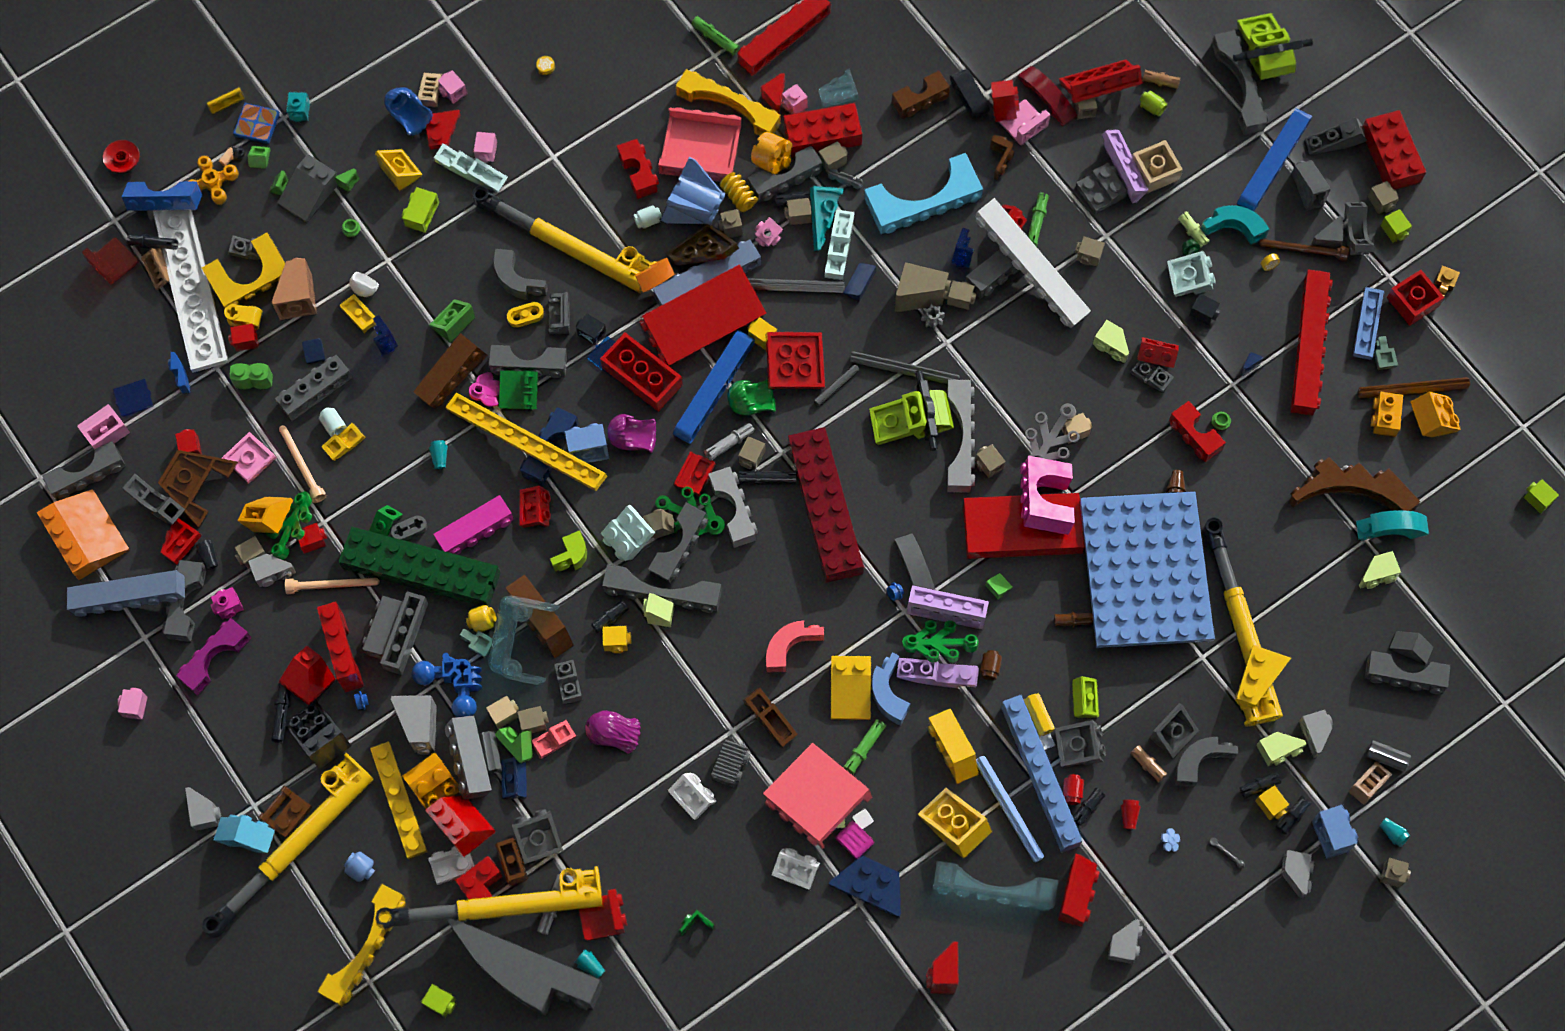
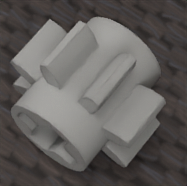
[921,304,945,329]

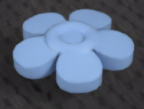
[1161,829,1180,851]

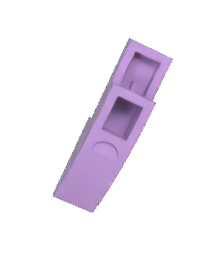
[897,658,979,688]

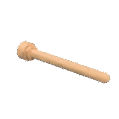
[279,425,326,503]
[285,578,380,594]

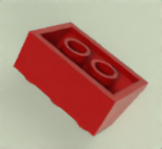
[425,796,496,857]
[1058,854,1100,927]
[926,942,958,994]

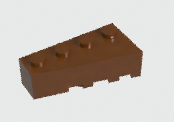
[413,333,487,409]
[505,575,574,658]

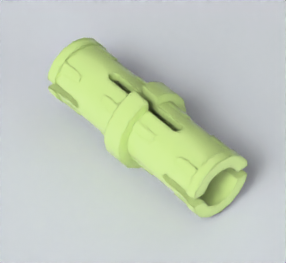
[1178,212,1209,248]

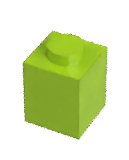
[1380,209,1412,242]
[1524,479,1559,513]
[421,984,456,1017]

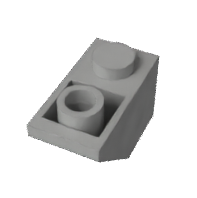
[248,554,296,587]
[1281,850,1314,898]
[1108,919,1143,964]

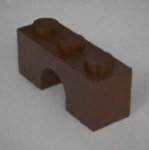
[892,71,950,119]

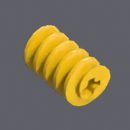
[720,172,758,212]

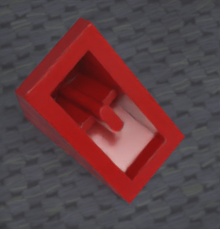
[761,73,785,114]

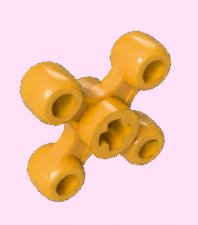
[189,156,239,205]

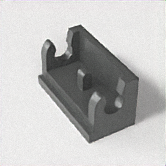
[549,292,570,334]

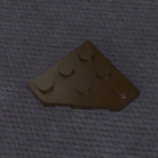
[665,224,739,266]

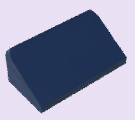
[843,263,876,301]
[501,757,527,799]

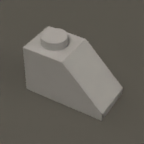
[1299,710,1333,758]
[185,787,221,831]

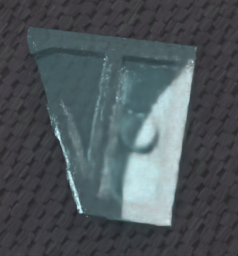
[819,69,858,107]

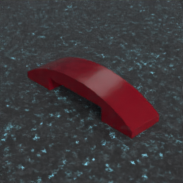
[1017,66,1077,126]

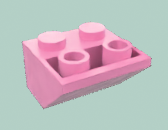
[77,404,130,449]

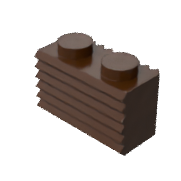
[495,838,528,886]

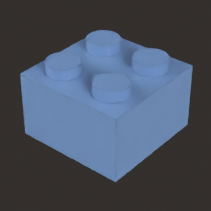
[565,423,609,463]
[1312,805,1358,859]

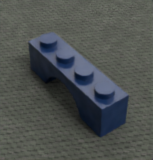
[520,407,579,486]

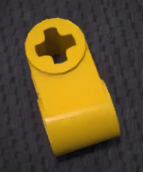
[224,304,262,330]

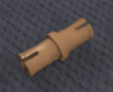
[1143,70,1180,89]
[1130,745,1167,783]

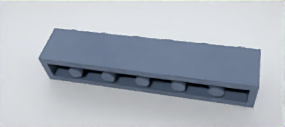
[653,240,761,306]
[67,570,185,617]

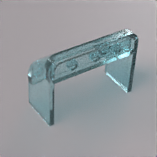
[489,595,559,685]

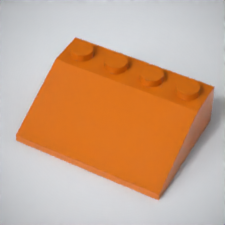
[37,489,130,580]

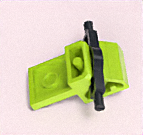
[1233,13,1313,80]
[869,370,954,451]

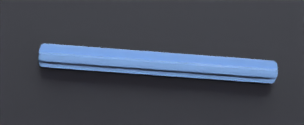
[976,756,1044,862]

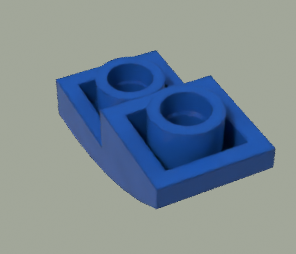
[168,352,190,393]

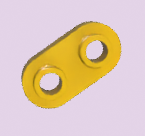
[507,302,544,327]

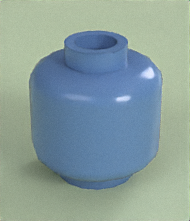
[343,852,375,882]

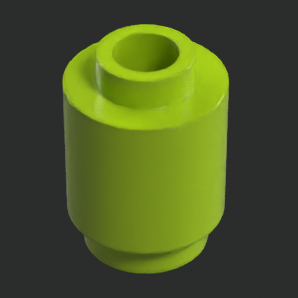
[1139,91,1168,116]

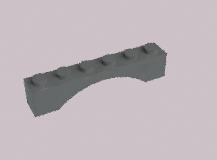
[1212,30,1268,136]
[602,564,722,613]

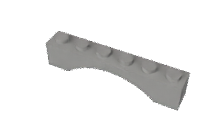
[947,380,975,493]

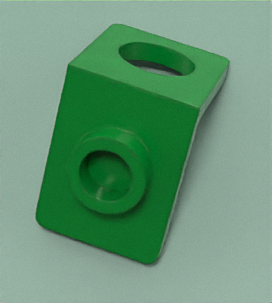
[369,505,403,536]
[679,910,715,936]

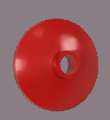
[103,140,140,173]

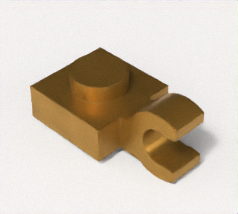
[1435,265,1460,296]

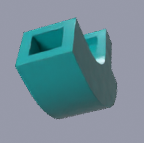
[1201,205,1269,245]
[1356,511,1429,541]

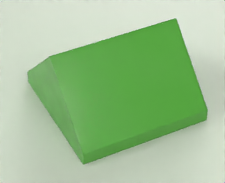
[429,299,475,343]

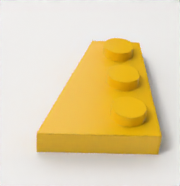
[1235,645,1291,707]

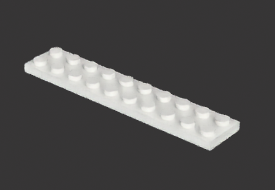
[153,210,229,372]

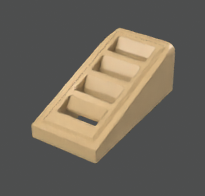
[418,73,442,107]

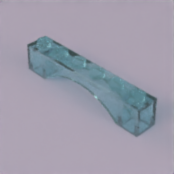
[933,861,1058,910]

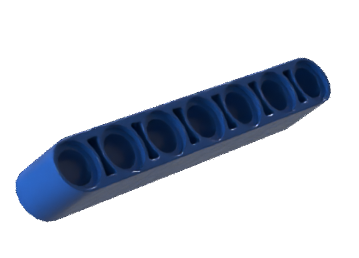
[1236,108,1312,211]
[673,330,755,444]

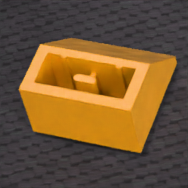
[1410,392,1461,437]
[238,497,293,534]
[402,753,459,809]

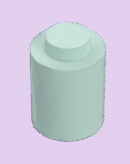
[319,408,347,437]

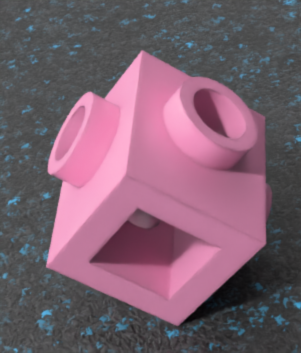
[755,217,783,247]

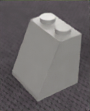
[391,696,437,755]

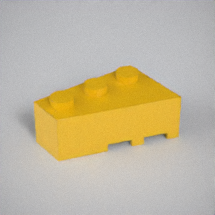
[928,709,978,784]

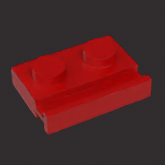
[674,451,716,496]

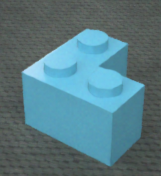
[214,815,275,853]

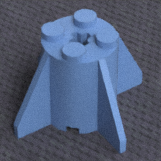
[661,157,725,225]

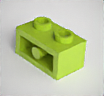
[402,187,439,233]

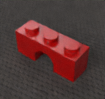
[617,139,659,199]
[1169,401,1226,462]

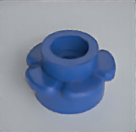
[886,582,904,601]
[354,691,369,710]

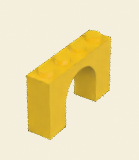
[202,233,285,308]

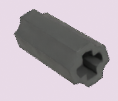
[479,731,502,774]
[1366,740,1411,772]

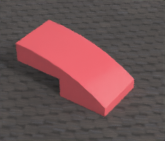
[531,720,576,759]

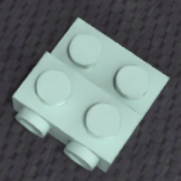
[1167,251,1216,297]
[601,505,655,561]

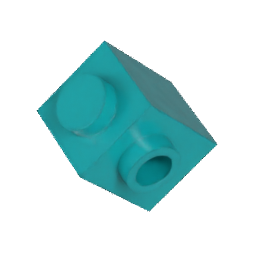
[287,92,310,122]

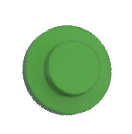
[342,219,361,237]
[1212,412,1231,430]

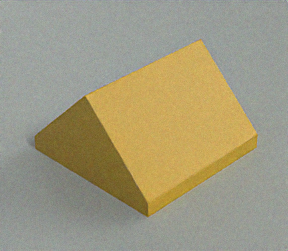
[375,149,422,191]

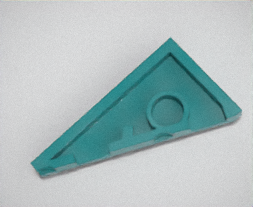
[810,186,843,251]

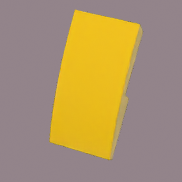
[321,423,366,460]

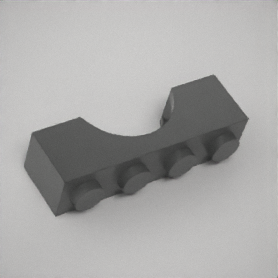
[748,146,822,203]
[489,345,567,378]
[42,441,126,501]
[648,502,709,583]
[162,560,207,642]
[1365,651,1450,694]

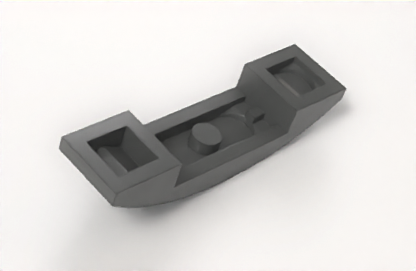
[894,533,935,590]

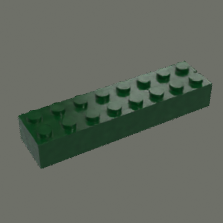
[339,526,501,607]

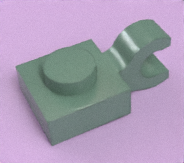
[1374,336,1398,370]
[460,629,496,658]

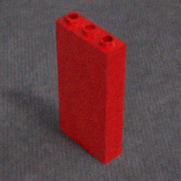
[639,264,766,366]
[963,493,1085,559]

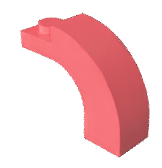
[766,621,824,673]

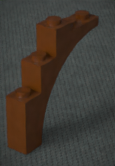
[1289,457,1421,511]

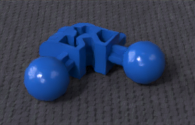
[411,653,482,718]

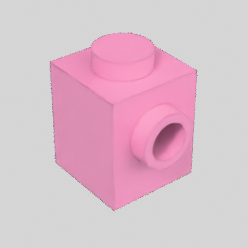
[438,70,467,104]
[782,84,808,114]
[474,132,497,162]
[118,688,147,720]

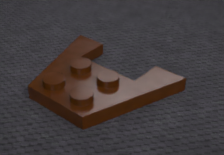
[158,450,238,528]

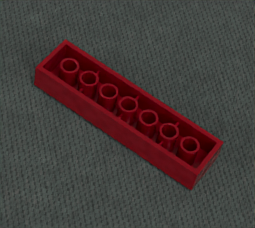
[788,427,864,583]

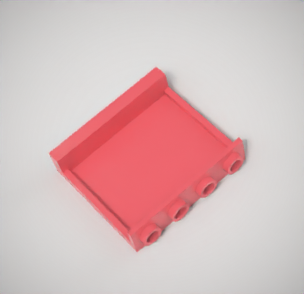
[659,107,741,182]
[763,743,873,849]

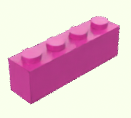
[434,495,514,555]

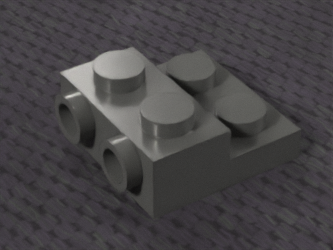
[1076,163,1128,214]
[1055,720,1106,768]
[512,809,563,864]

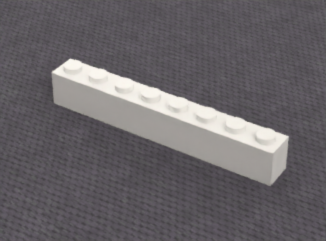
[975,198,1091,329]

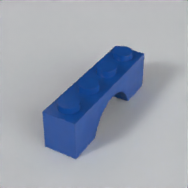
[122,181,202,211]

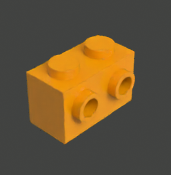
[1371,392,1403,437]

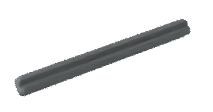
[748,278,845,293]
[850,351,960,384]

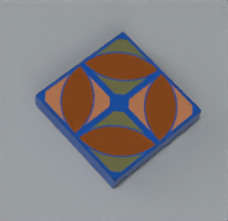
[233,103,280,144]

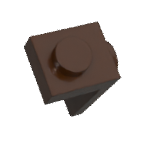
[990,135,1015,180]

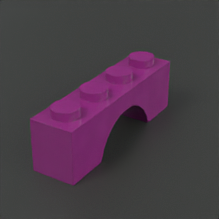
[176,618,252,695]

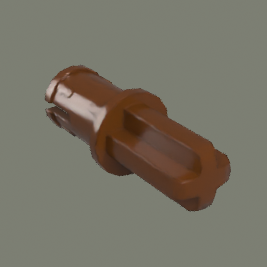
[1054,612,1093,627]

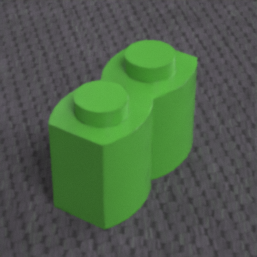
[230,363,273,389]

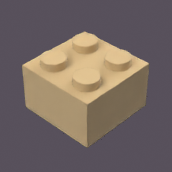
[1132,140,1183,193]

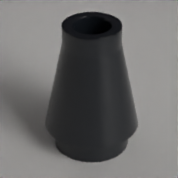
[196,540,219,570]

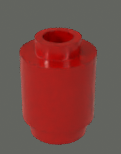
[1063,774,1084,805]

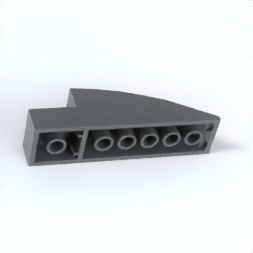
[448,918,603,1017]

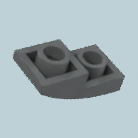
[228,236,261,260]
[1130,360,1174,392]
[554,660,583,704]

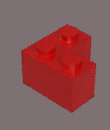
[991,80,1020,122]
[455,856,503,899]

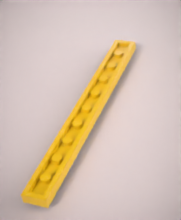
[445,393,607,491]

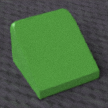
[248,146,270,168]
[335,169,359,192]
[270,171,288,195]
[985,573,1013,599]

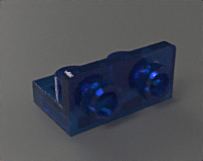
[952,228,974,268]
[373,315,398,356]

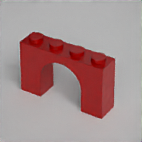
[317,602,364,692]

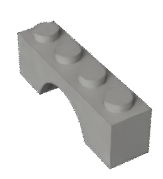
[709,467,758,548]

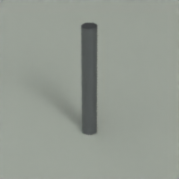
[814,365,859,406]

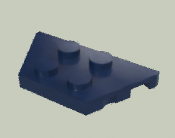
[829,855,901,918]

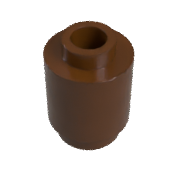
[980,650,1002,681]

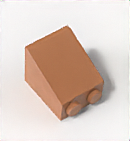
[272,258,317,320]

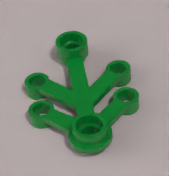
[655,487,725,536]
[266,491,312,560]
[902,620,979,663]

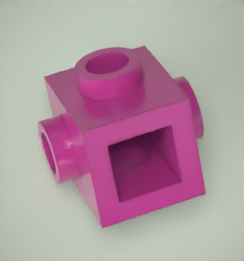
[210,587,244,619]

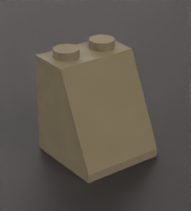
[895,262,951,312]

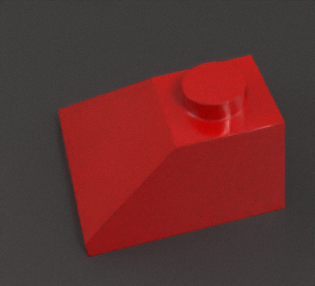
[279,646,335,705]

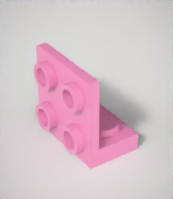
[998,100,1050,145]

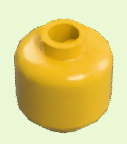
[466,605,497,632]

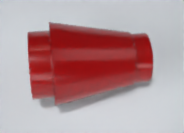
[1121,800,1141,829]

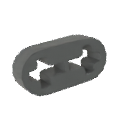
[391,516,428,541]

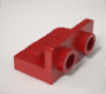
[1138,337,1179,368]
[520,486,551,528]

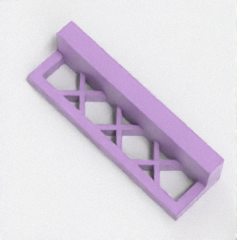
[1102,130,1149,203]
[907,586,989,630]

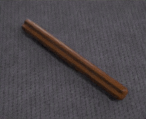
[1358,377,1470,398]

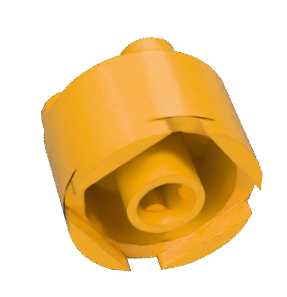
[751,132,792,174]

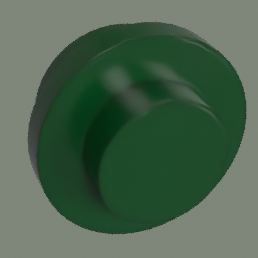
[1182,240,1200,256]

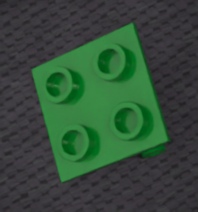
[499,371,538,409]

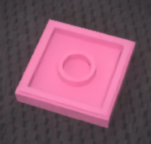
[222,432,276,484]

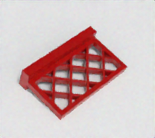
[1059,60,1143,103]

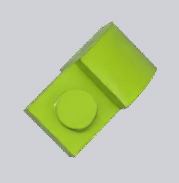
[550,530,587,571]

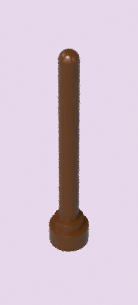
[1258,239,1349,261]

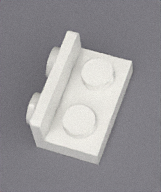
[668,773,716,820]
[428,846,474,885]
[772,848,820,889]

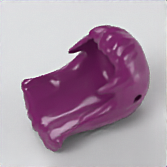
[607,414,656,453]
[585,710,641,754]

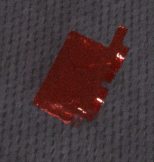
[82,238,139,285]

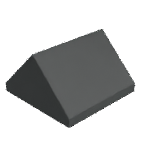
[1150,703,1199,758]

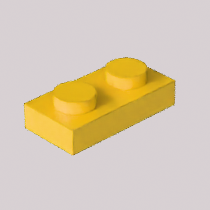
[340,294,378,333]

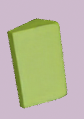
[1073,676,1099,718]

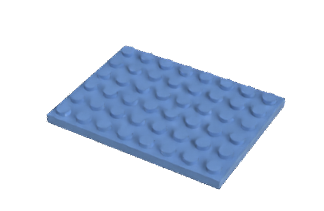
[1080,492,1215,648]

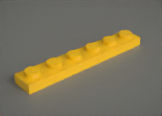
[370,741,427,859]

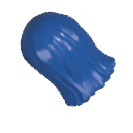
[384,87,433,136]

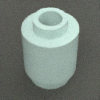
[633,205,662,229]

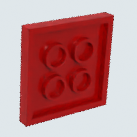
[766,332,825,389]

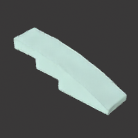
[433,144,508,192]
[825,210,855,280]

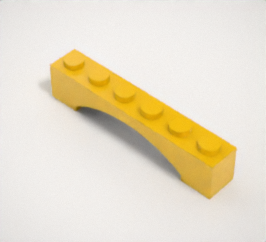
[676,69,780,136]
[318,884,406,1006]

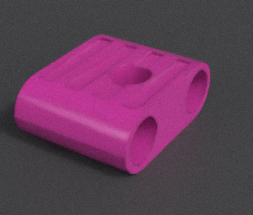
[835,820,874,859]

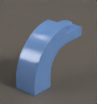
[872,652,910,726]

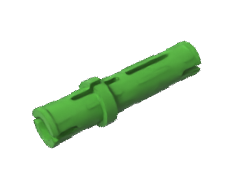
[691,16,740,56]
[1028,193,1049,246]
[843,719,886,774]

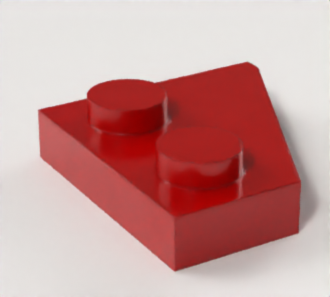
[426,110,461,150]
[161,518,202,565]

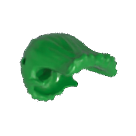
[727,379,776,415]

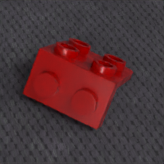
[579,889,627,941]

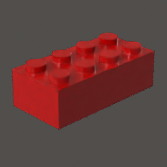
[784,103,862,158]
[1363,110,1426,189]
[600,333,683,412]

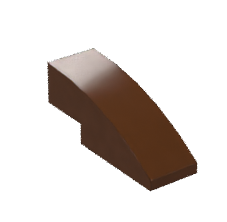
[742,688,798,747]

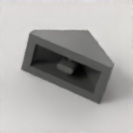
[1311,215,1343,249]
[1389,631,1433,665]

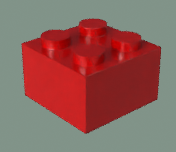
[1387,270,1445,325]

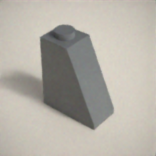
[1291,160,1331,211]

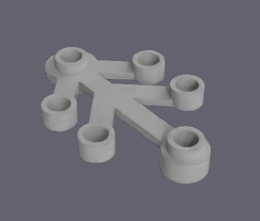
[1025,403,1080,460]

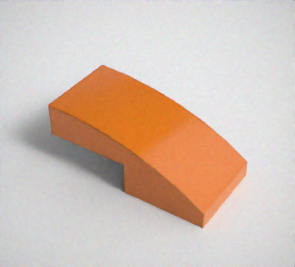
[635,257,675,293]

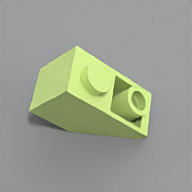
[1093,320,1129,363]
[1359,551,1401,589]
[643,593,674,627]
[1256,732,1306,766]

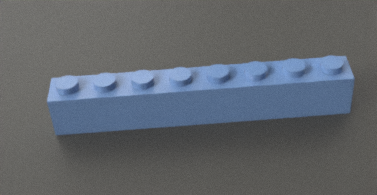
[1001,695,1082,853]

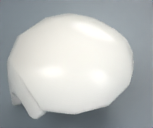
[349,272,379,297]

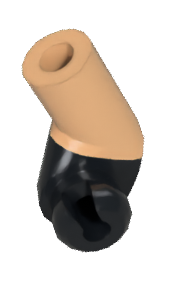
[219,147,245,166]

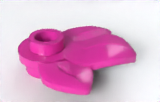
[469,372,500,407]

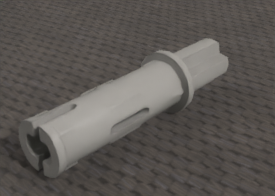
[704,424,754,461]
[537,875,569,935]

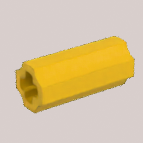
[1023,693,1055,737]

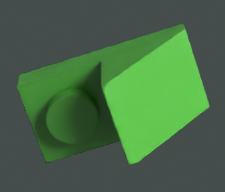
[495,726,533,763]

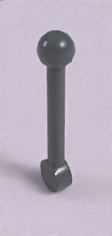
[1209,838,1245,868]

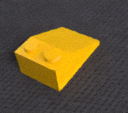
[831,656,871,720]
[918,788,992,858]

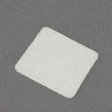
[1038,734,1055,750]
[853,809,874,829]

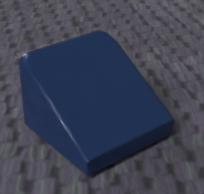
[302,338,325,364]
[1240,352,1263,376]

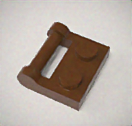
[258,785,312,839]

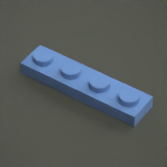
[1353,287,1384,360]

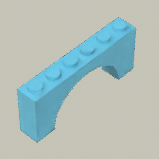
[864,153,983,234]

